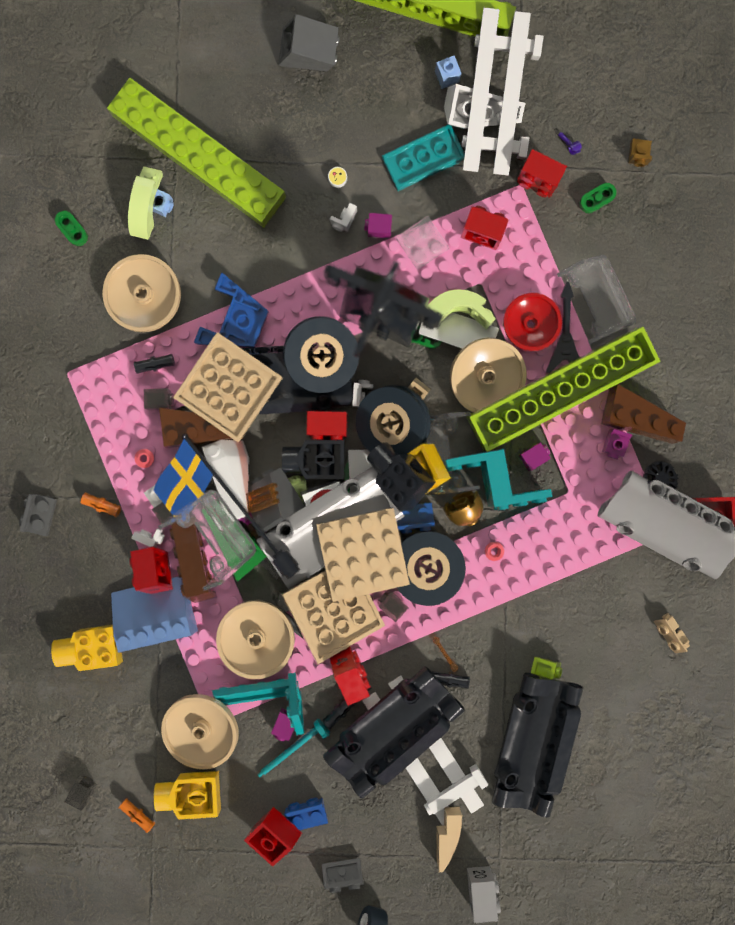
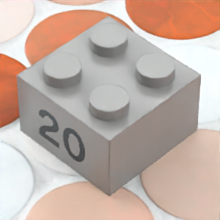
[467,866,501,923]

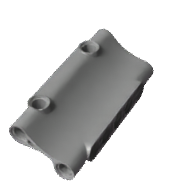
[257,467,404,589]
[598,471,735,579]

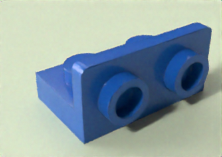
[397,503,435,533]
[284,798,328,830]

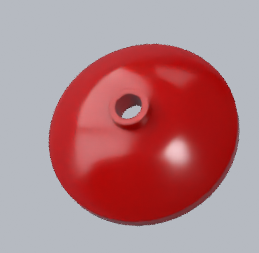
[503,293,562,351]

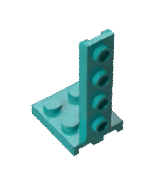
[212,673,304,735]

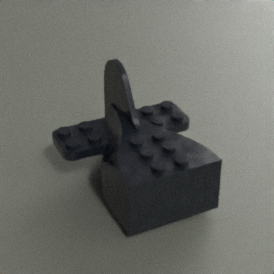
[323,261,444,358]

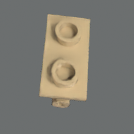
[653,613,690,653]

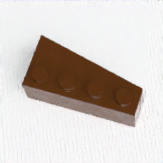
[601,384,686,444]
[159,408,243,448]
[169,517,217,603]

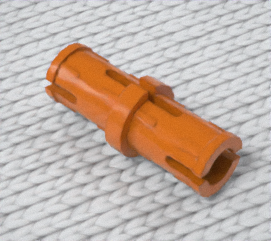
[80,492,121,517]
[118,798,155,833]

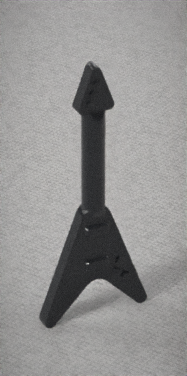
[546,282,579,373]

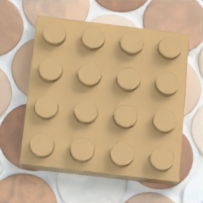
[173,332,283,442]
[316,507,410,602]
[281,570,385,664]

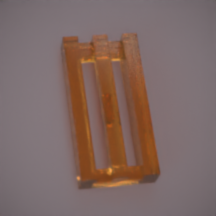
[246,483,280,513]

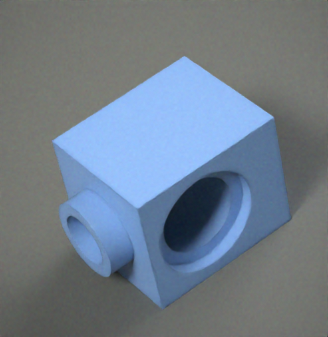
[435,56,461,89]
[153,189,174,217]

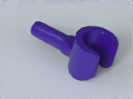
[558,132,582,155]

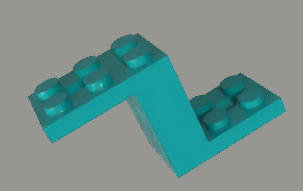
[443,449,552,510]

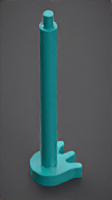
[257,719,330,777]

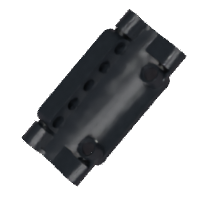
[241,344,353,414]
[323,666,465,799]
[492,672,583,818]

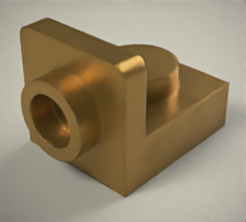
[628,139,652,167]

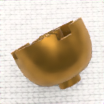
[444,490,483,526]

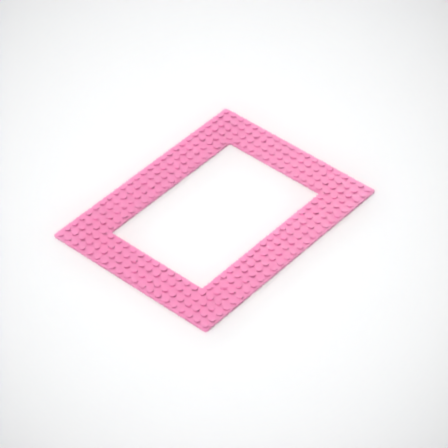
[67,185,644,716]

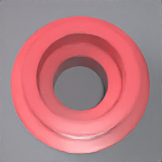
[135,449,154,468]
[485,542,504,561]

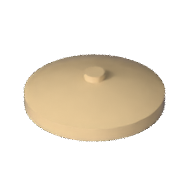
[103,254,181,332]
[450,338,527,412]
[216,600,295,679]
[161,694,239,769]

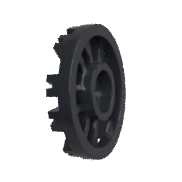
[643,462,679,489]

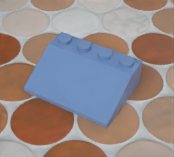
[111,576,198,653]

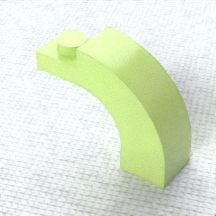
[128,166,163,240]
[427,289,496,330]

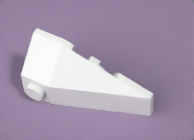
[444,84,525,129]
[202,440,249,522]

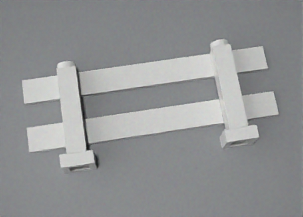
[462,8,543,176]
[362,675,488,826]

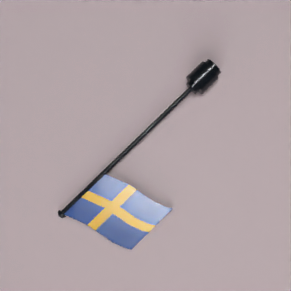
[153,433,301,579]

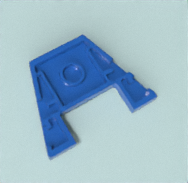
[194,273,269,347]

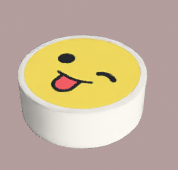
[328,167,347,188]

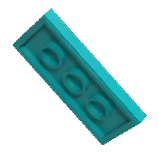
[382,124,465,191]

